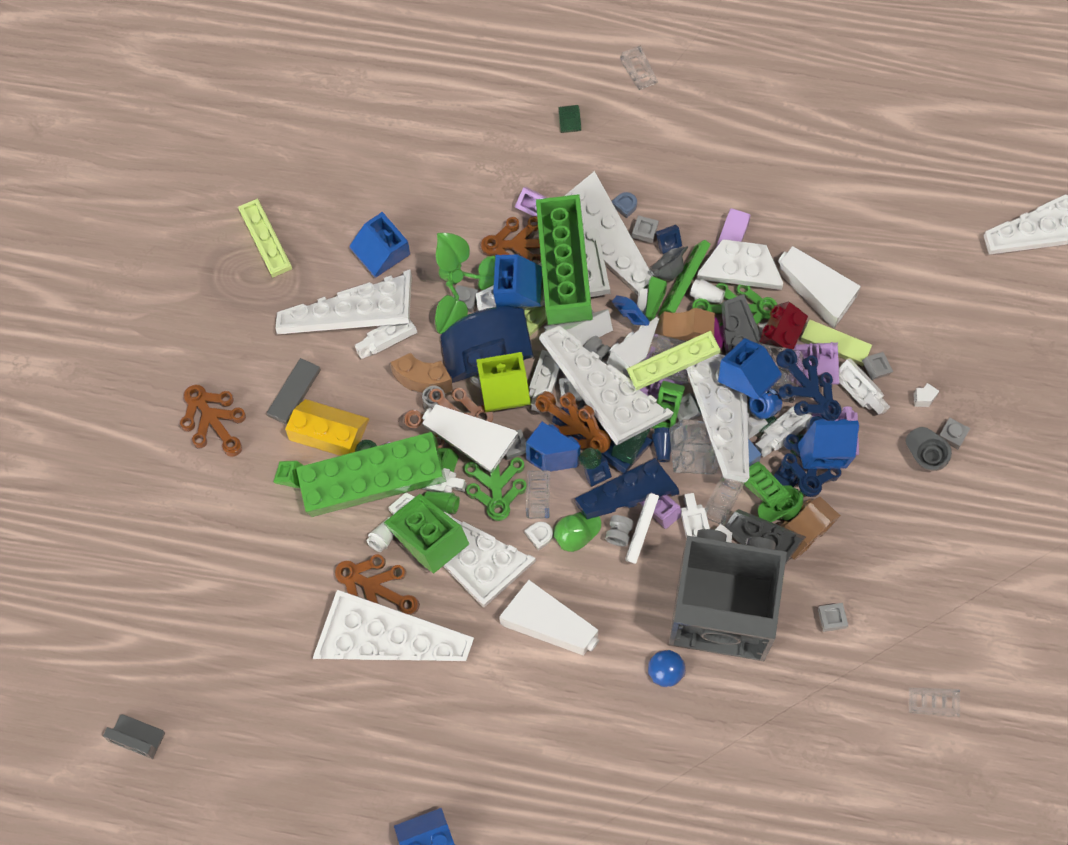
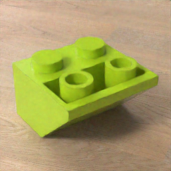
[477,352,531,412]

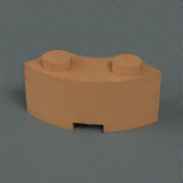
[653,308,715,350]
[390,353,453,393]
[781,497,841,560]

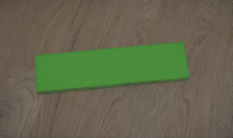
[658,240,711,316]

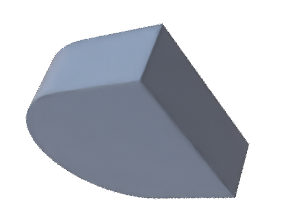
[611,192,637,218]

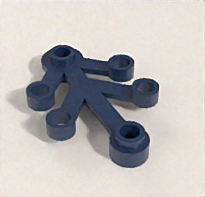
[776,348,841,421]
[781,416,842,497]

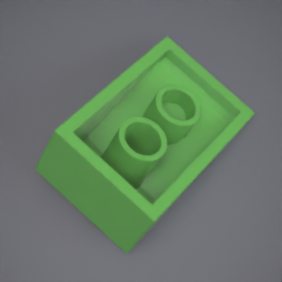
[384,494,469,574]

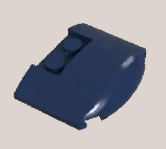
[440,306,534,383]

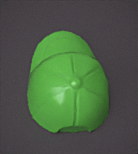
[758,485,803,522]
[553,512,601,552]

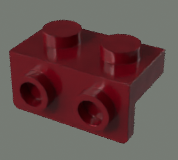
[759,301,808,351]

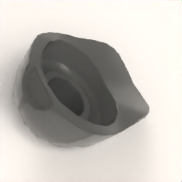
[649,246,688,282]
[905,427,952,471]

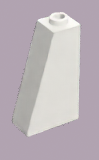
[778,246,861,328]
[422,404,518,473]
[499,580,599,656]

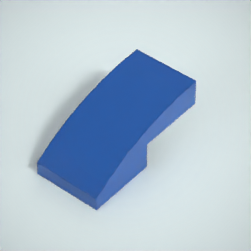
[612,295,650,326]

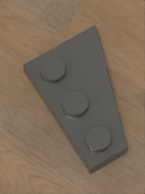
[724,509,806,565]

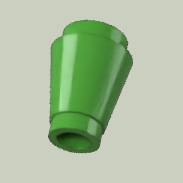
[424,491,460,514]

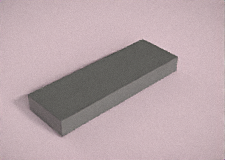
[267,358,321,425]

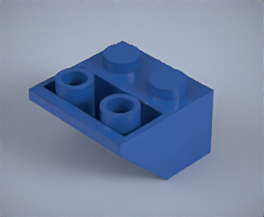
[349,212,410,278]
[493,255,542,307]
[718,338,782,400]
[798,419,859,469]
[526,422,581,473]
[394,808,455,845]

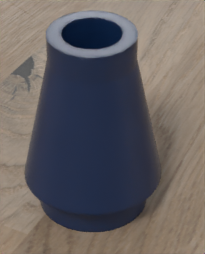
[652,427,675,463]

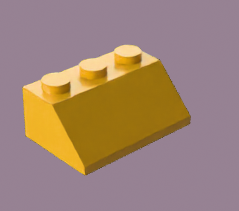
[285,399,369,456]

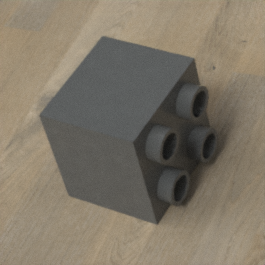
[669,529,787,662]

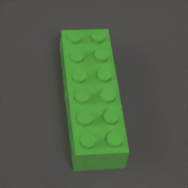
[536,194,593,325]
[296,432,447,517]

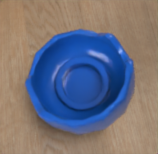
[648,650,686,687]

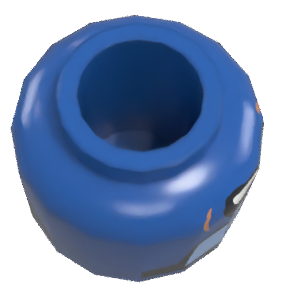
[748,388,783,419]

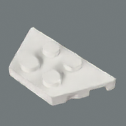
[697,240,783,290]

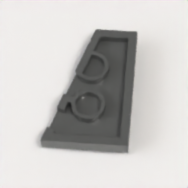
[721,294,766,355]

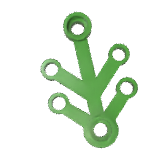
[692,283,777,326]
[464,457,527,521]

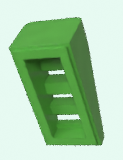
[645,276,667,321]
[651,381,685,433]
[743,462,790,508]

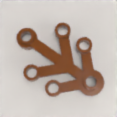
[481,216,541,264]
[180,385,246,457]
[404,388,493,448]
[535,391,611,453]
[335,554,420,615]

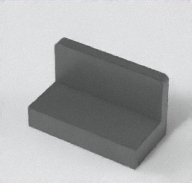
[103,714,165,759]

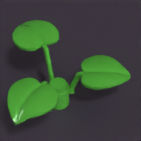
[435,233,495,334]

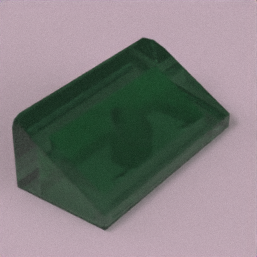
[611,428,651,465]

